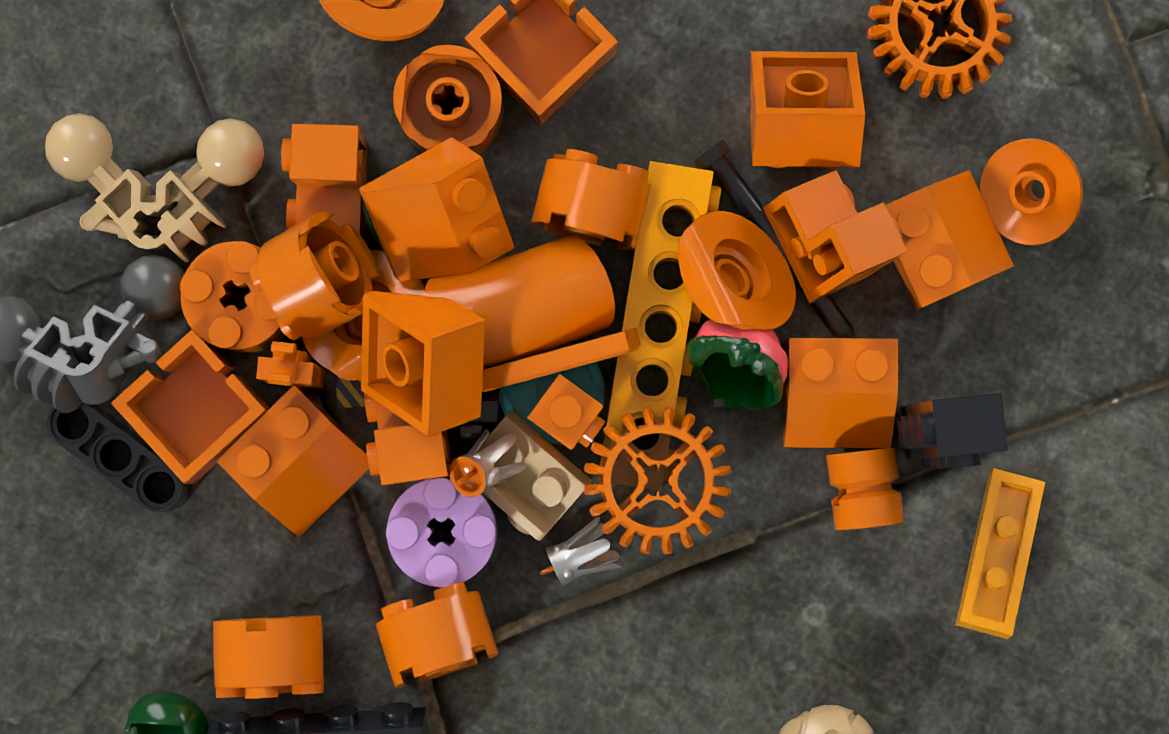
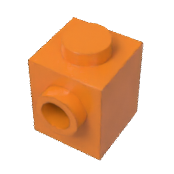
[527,374,606,450]

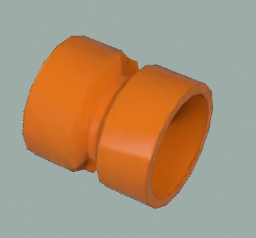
[826,447,905,530]

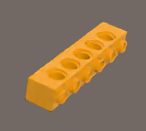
[597,161,721,491]

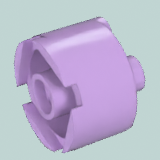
[386,477,498,587]

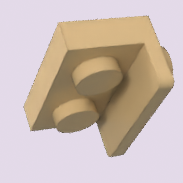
[479,411,592,541]

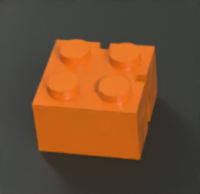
[464,0,618,126]
[111,329,270,484]

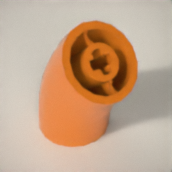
[424,234,615,369]

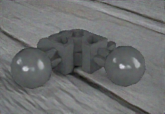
[0,254,184,413]

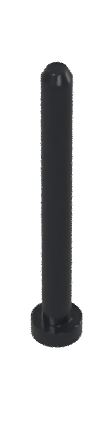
[694,140,854,338]

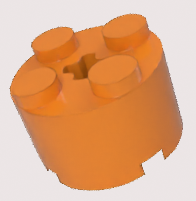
[393,45,504,155]
[531,149,651,250]
[249,211,380,340]
[180,241,284,353]
[375,582,499,688]
[213,615,324,699]

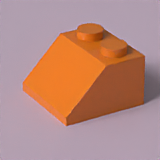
[750,51,865,169]
[359,137,515,281]
[885,170,1014,311]
[361,291,486,437]
[783,338,898,448]
[216,385,369,537]

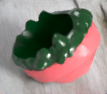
[687,319,789,412]

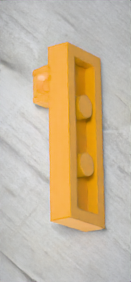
[955,468,1045,639]

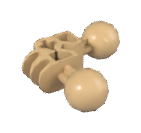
[45,113,264,263]

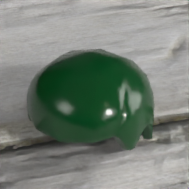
[125,691,209,734]

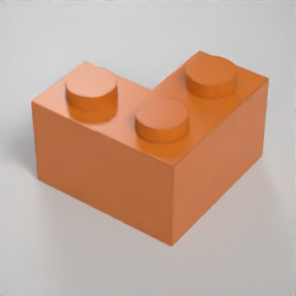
[281,124,368,241]
[763,170,908,304]
[364,393,452,485]

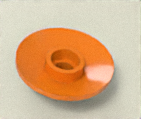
[980,138,1083,245]

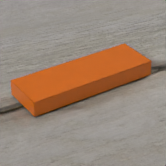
[482,328,641,393]

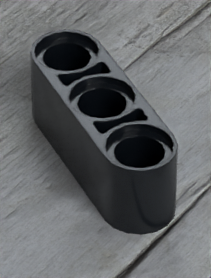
[47,403,191,512]

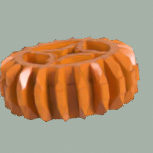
[867,0,1012,99]
[584,406,731,554]

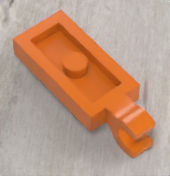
[256,341,326,389]

